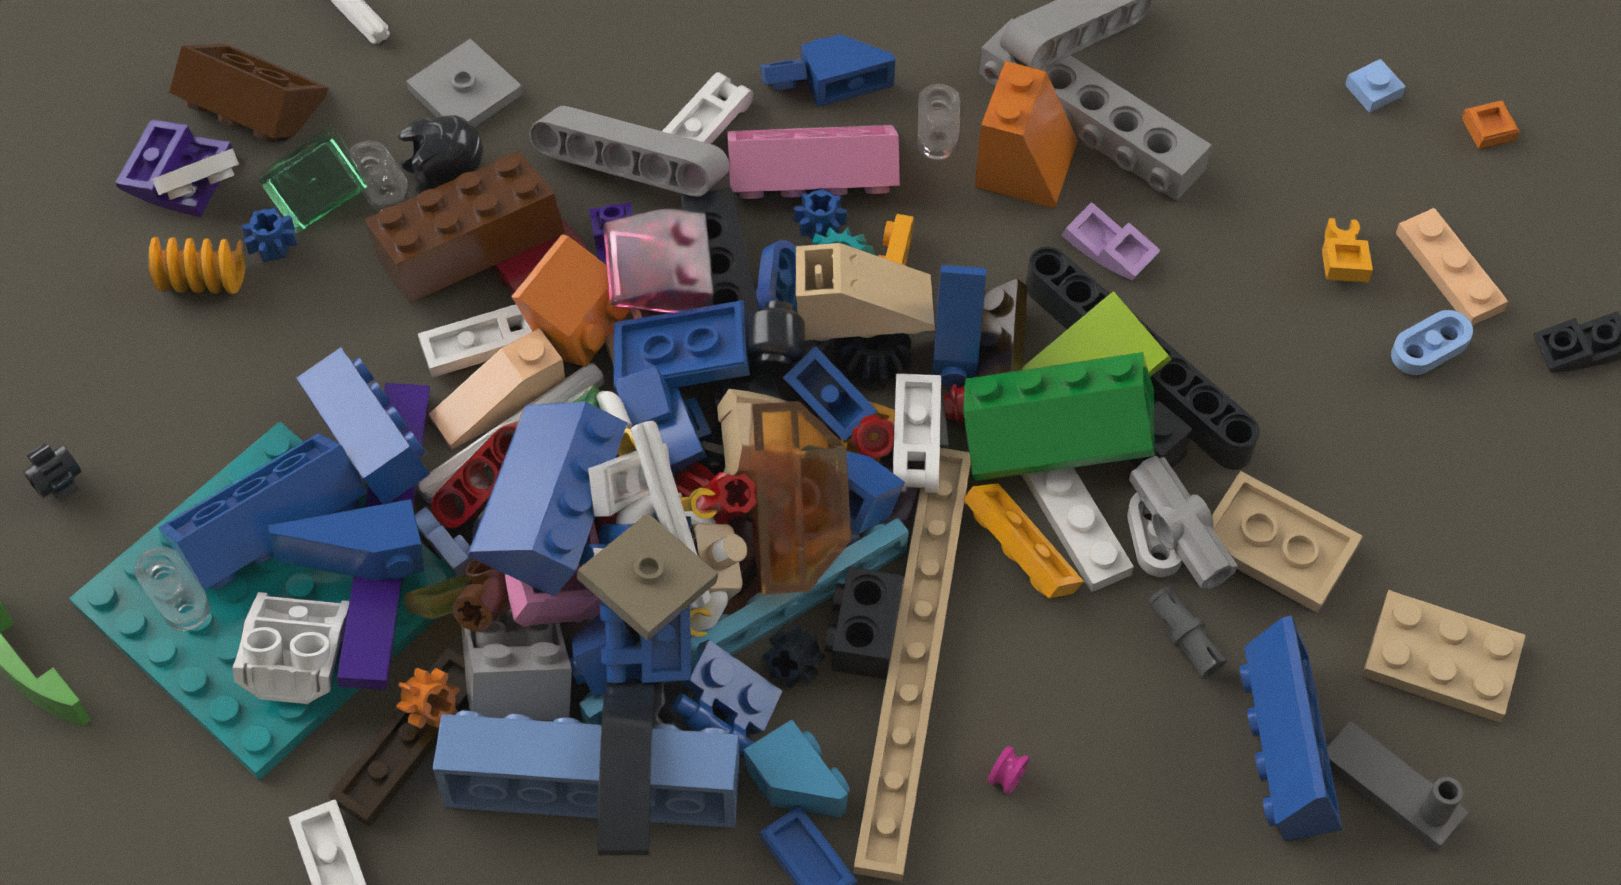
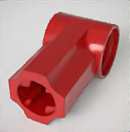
[696,472,757,524]

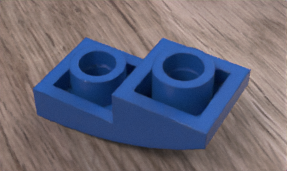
[656,387,707,473]

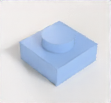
[1345,59,1406,113]

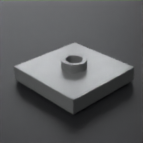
[406,39,523,127]

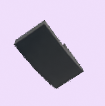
[1533,311,1621,373]

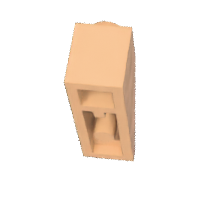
[428,328,565,450]

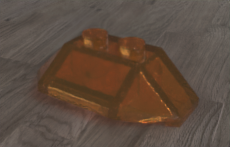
[748,402,851,594]

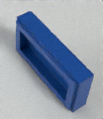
[760,805,857,885]

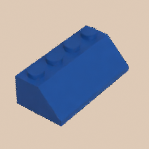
[467,402,628,597]
[158,433,368,590]
[1240,615,1343,841]

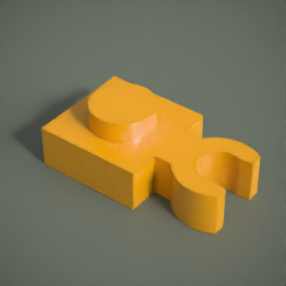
[1322,218,1373,283]

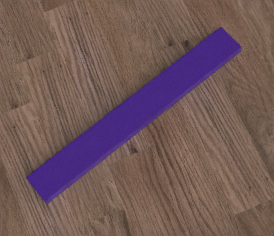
[337,383,430,690]

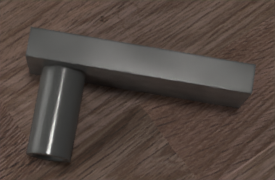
[1327,721,1469,853]

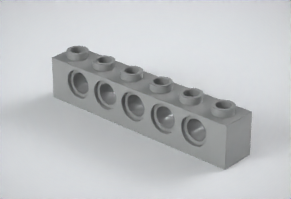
[979,18,1212,201]

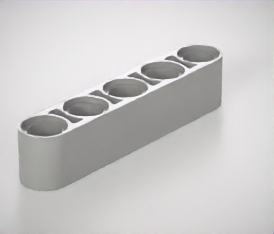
[1000,0,1153,69]
[529,106,730,197]

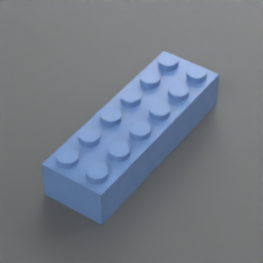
[433,711,740,828]

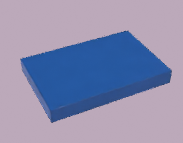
[614,300,750,396]

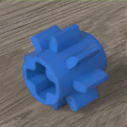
[794,188,847,239]
[241,207,298,262]

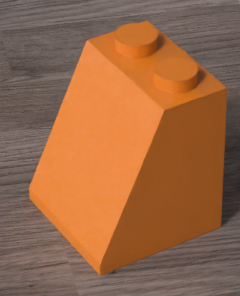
[975,61,1078,209]

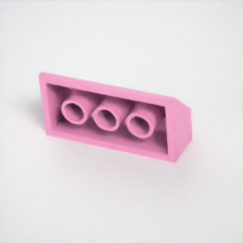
[727,125,900,199]

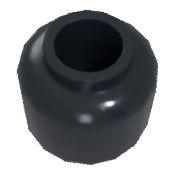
[746,301,805,370]

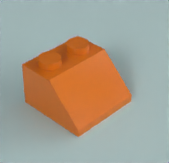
[512,235,635,367]

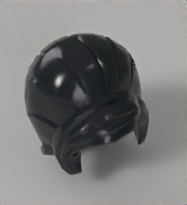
[398,115,483,196]

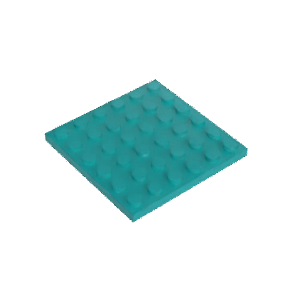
[69,422,467,781]

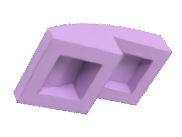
[1061,202,1161,281]

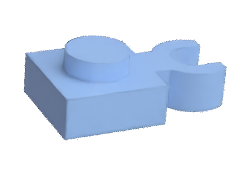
[415,507,472,584]

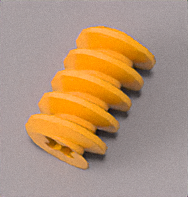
[148,237,246,294]

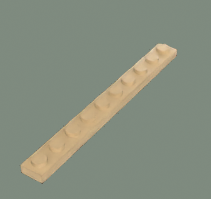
[853,448,971,882]

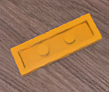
[963,483,1084,599]

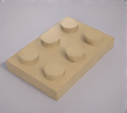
[1212,471,1363,613]
[1362,590,1526,723]

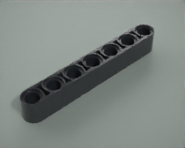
[1026,246,1260,470]

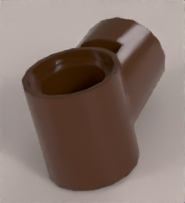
[452,559,511,632]

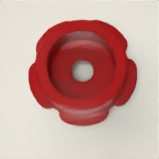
[943,384,965,428]
[851,415,895,459]

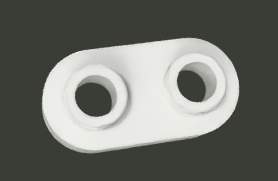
[152,148,239,200]
[1127,493,1182,577]

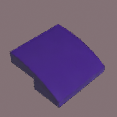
[115,119,235,217]

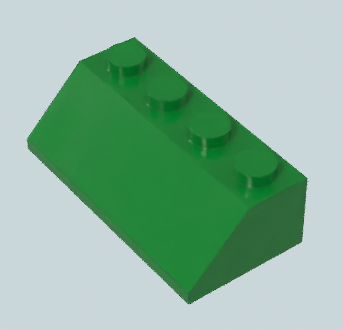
[963,352,1155,481]

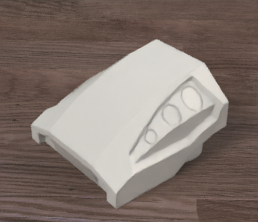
[233,592,350,704]

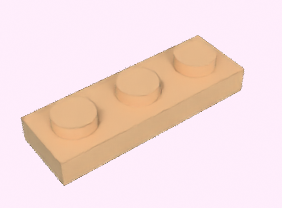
[1396,208,1509,326]

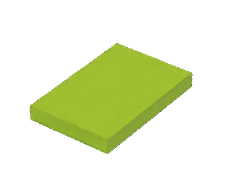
[1022,291,1171,377]

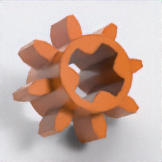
[396,668,460,729]

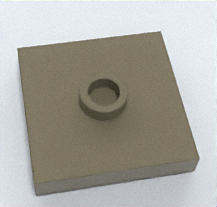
[577,513,718,641]

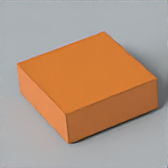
[1462,100,1520,149]

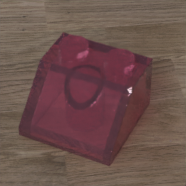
[603,208,713,313]

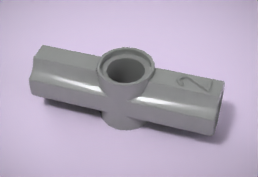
[1129,456,1237,590]

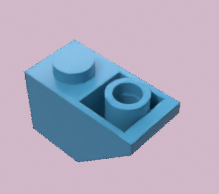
[744,720,850,818]

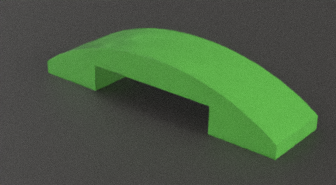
[0,602,91,726]

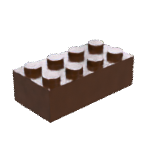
[364,151,565,304]

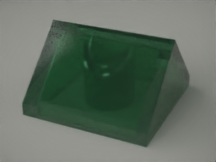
[258,124,368,233]

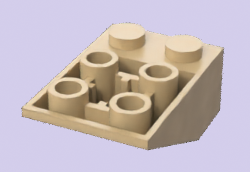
[796,243,935,341]

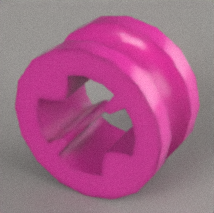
[987,745,1031,795]

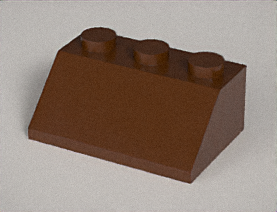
[169,44,329,142]

